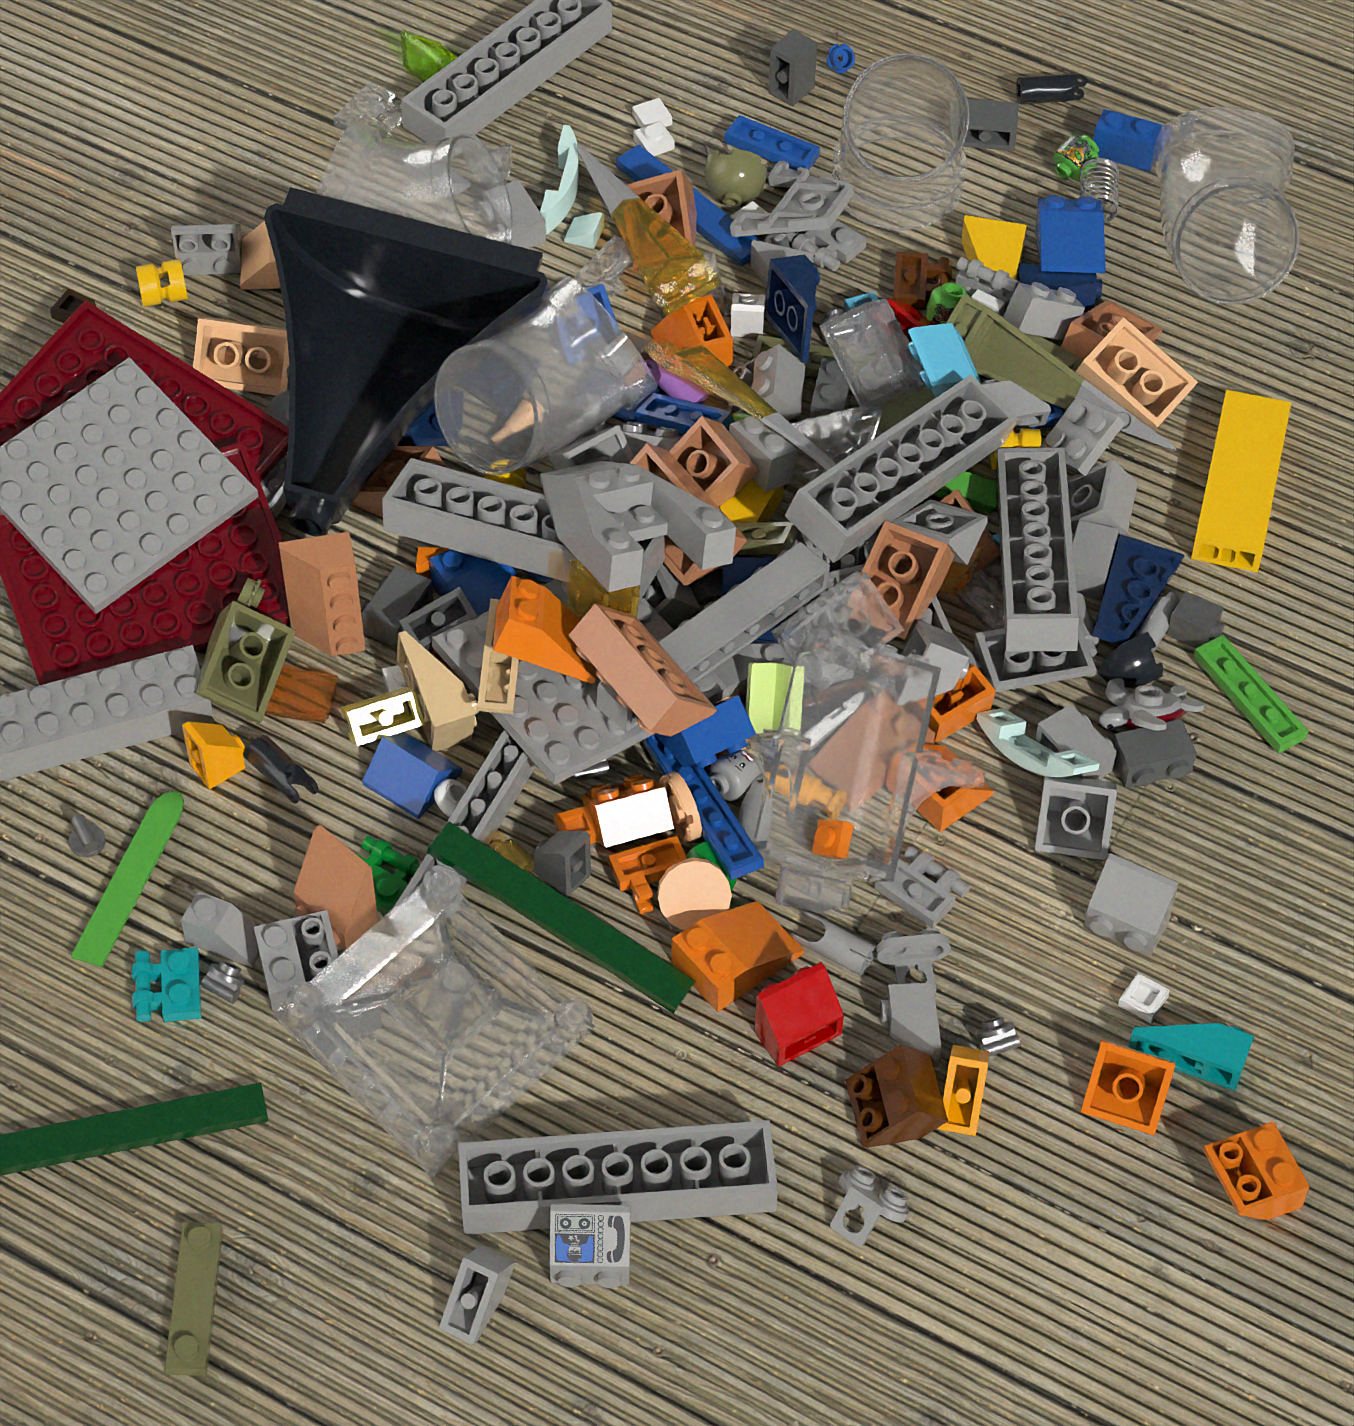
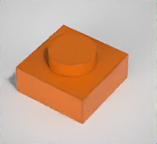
[553,805,599,844]
[811,819,854,860]

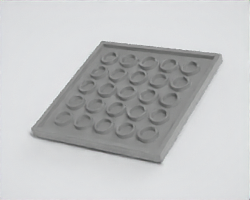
[0,357,258,614]
[432,579,728,785]

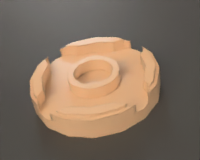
[659,771,702,843]
[657,857,731,930]

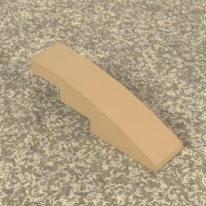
[477,599,519,714]

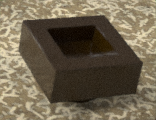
[50,289,96,323]

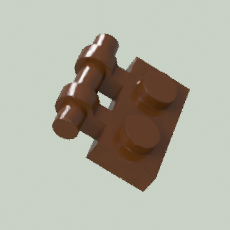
[893,251,952,308]

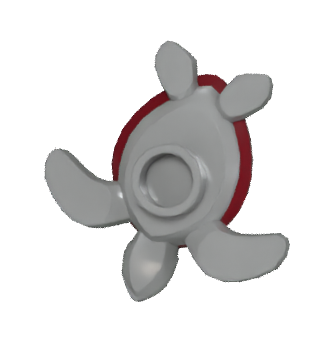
[1099,678,1204,730]

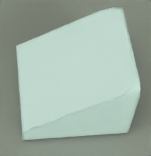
[564,212,604,249]

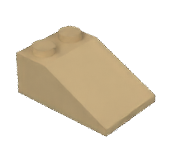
[397,631,479,751]

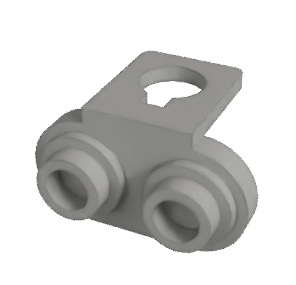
[876,928,951,995]
[830,1165,909,1247]

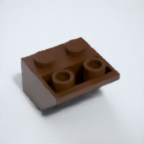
[845,1044,948,1148]

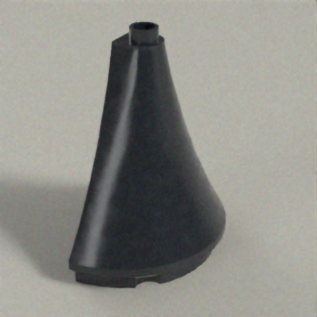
[264,187,548,537]

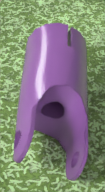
[641,347,709,405]

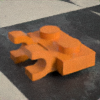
[608,836,687,914]

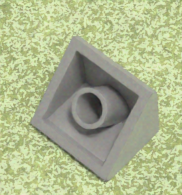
[892,500,988,565]

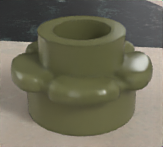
[237,578,265,608]

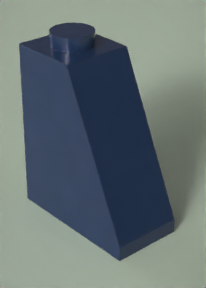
[1017,264,1102,312]

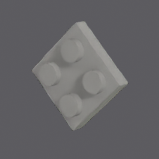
[1041,396,1125,476]

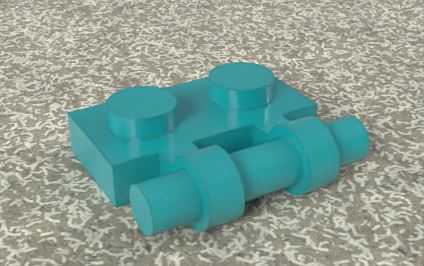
[131,947,202,1022]

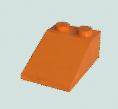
[493,576,596,684]
[671,901,804,1012]

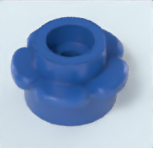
[826,44,855,74]

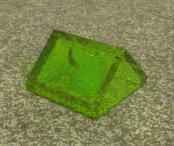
[401,29,458,83]

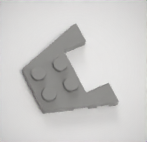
[730,161,854,237]

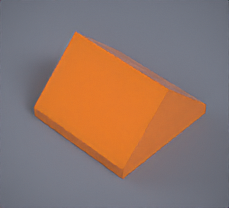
[1081,1039,1176,1136]

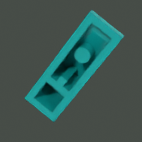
[1128,1023,1254,1091]

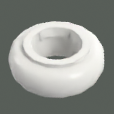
[434,779,467,817]

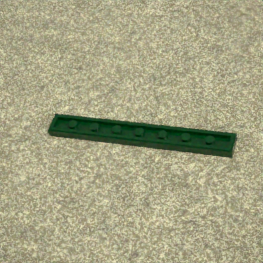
[427,821,695,1014]
[0,1082,269,1176]

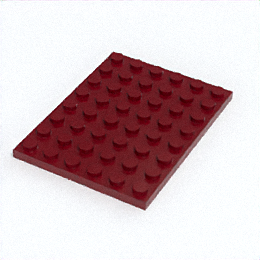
[0,300,289,483]
[0,441,290,685]

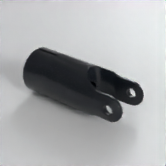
[1016,74,1087,105]
[245,735,318,804]

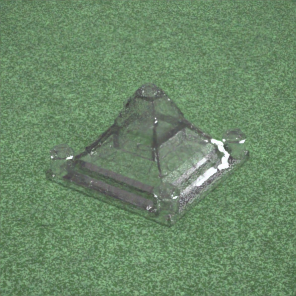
[273,865,595,1179]

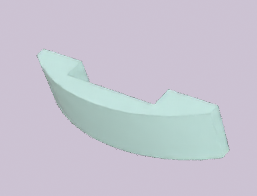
[540,125,579,235]
[976,708,1100,777]

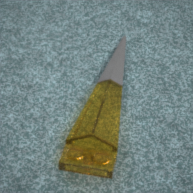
[577,144,722,316]
[644,339,836,470]

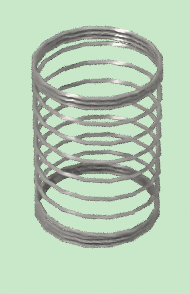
[1079,158,1119,223]

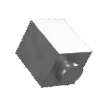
[1167,591,1225,648]

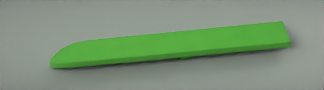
[71,791,184,967]

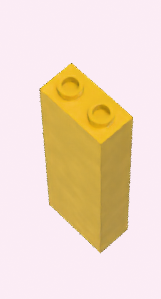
[1191,390,1291,572]

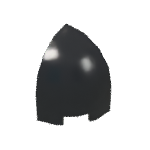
[1097,632,1163,688]

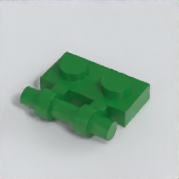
[355,836,420,920]

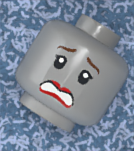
[710,749,763,802]

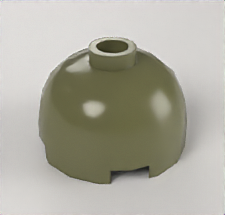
[705,149,768,206]

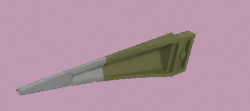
[947,294,1177,451]

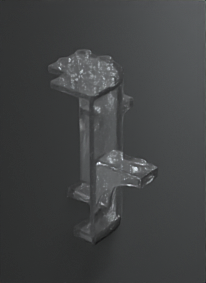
[746,637,986,882]

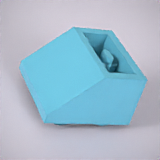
[908,323,982,397]

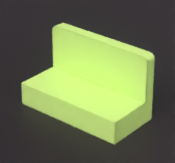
[746,662,803,737]

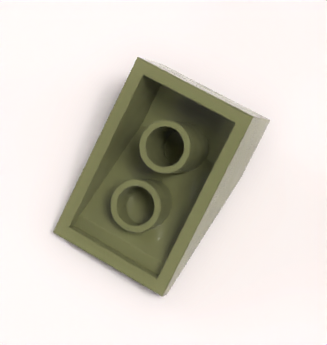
[196,601,296,723]

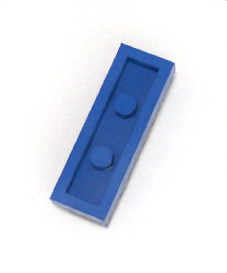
[724,115,820,171]
[635,393,734,434]

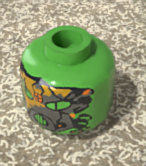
[1053,135,1099,181]
[926,283,970,325]

